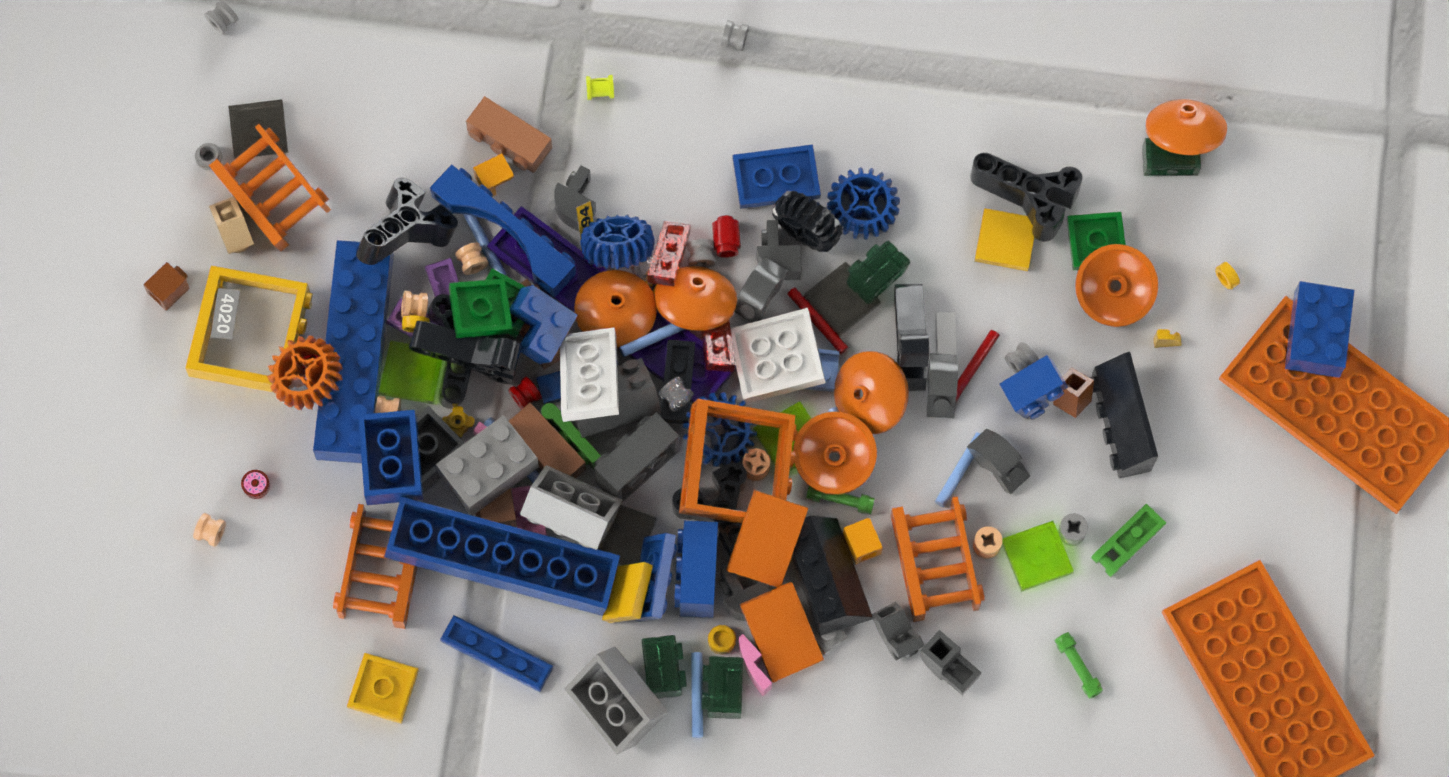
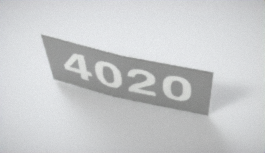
[211,288,240,340]

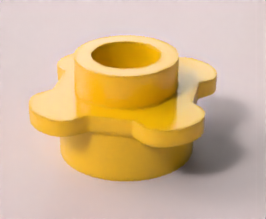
[442,406,475,438]

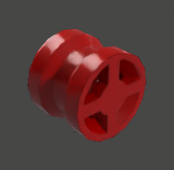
[508,376,542,410]

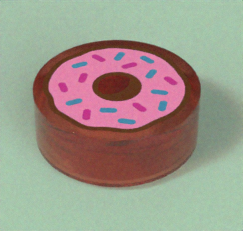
[241,470,270,499]

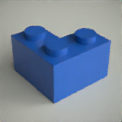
[510,285,577,364]
[999,355,1068,420]

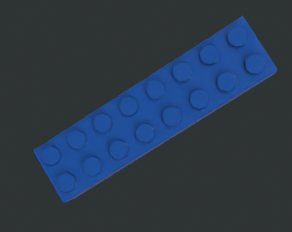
[313,240,394,463]
[384,497,620,616]

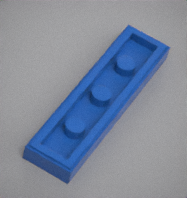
[440,615,553,692]

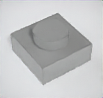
[811,625,848,654]

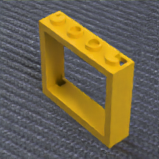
[185,265,313,392]

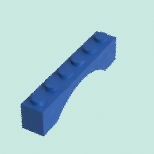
[430,164,576,298]

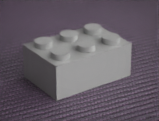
[436,415,539,516]
[520,465,622,550]
[564,647,668,754]

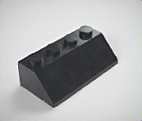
[1089,352,1158,478]
[792,516,873,636]

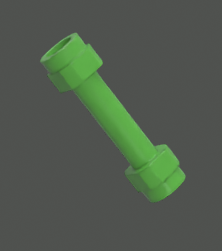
[806,486,875,514]
[1054,632,1104,699]

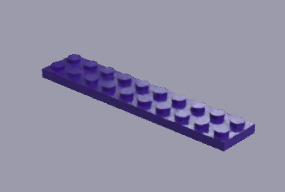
[487,206,736,404]

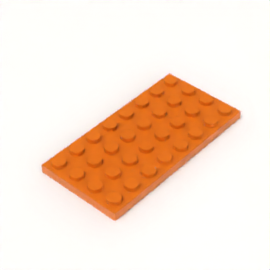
[1219,296,1449,514]
[1161,560,1375,777]

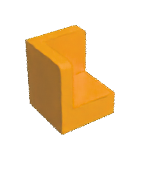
[473,153,514,197]
[843,518,883,565]

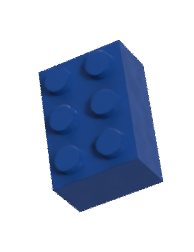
[1285,281,1355,378]
[358,410,424,505]
[674,520,718,618]

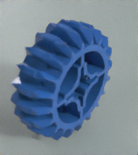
[827,167,900,240]
[580,214,655,270]
[682,392,757,467]

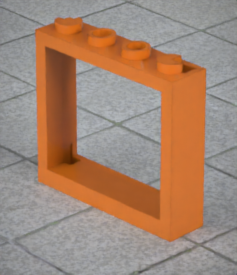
[679,399,798,524]

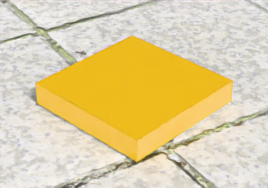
[974,208,1034,271]
[602,562,653,623]
[347,653,419,724]

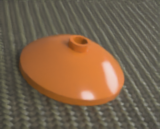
[1145,99,1227,155]
[1075,244,1158,327]
[655,266,737,331]
[574,270,657,348]
[834,351,909,435]
[793,412,877,495]

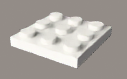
[728,308,826,404]

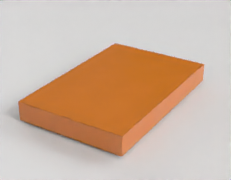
[726,490,808,587]
[739,582,824,683]

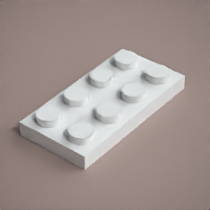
[560,328,619,422]

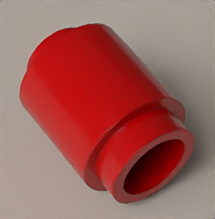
[712,215,741,258]

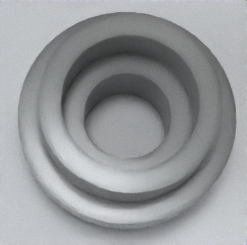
[195,143,223,170]

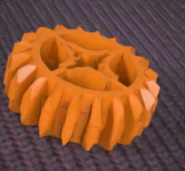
[267,335,343,411]

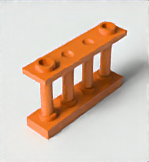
[209,124,331,251]
[890,496,985,622]
[333,504,418,629]

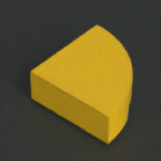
[1153,329,1182,348]

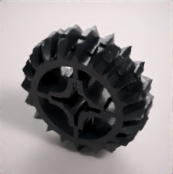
[772,191,843,252]

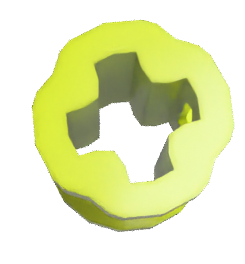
[586,75,614,100]

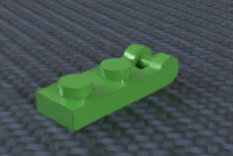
[541,403,601,470]
[1091,503,1166,577]

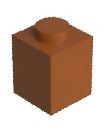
[143,262,190,311]
[1053,367,1094,418]

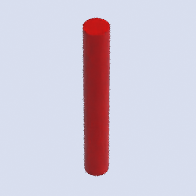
[787,287,849,355]
[956,330,1000,402]

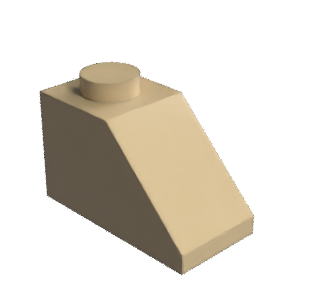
[209,196,254,254]

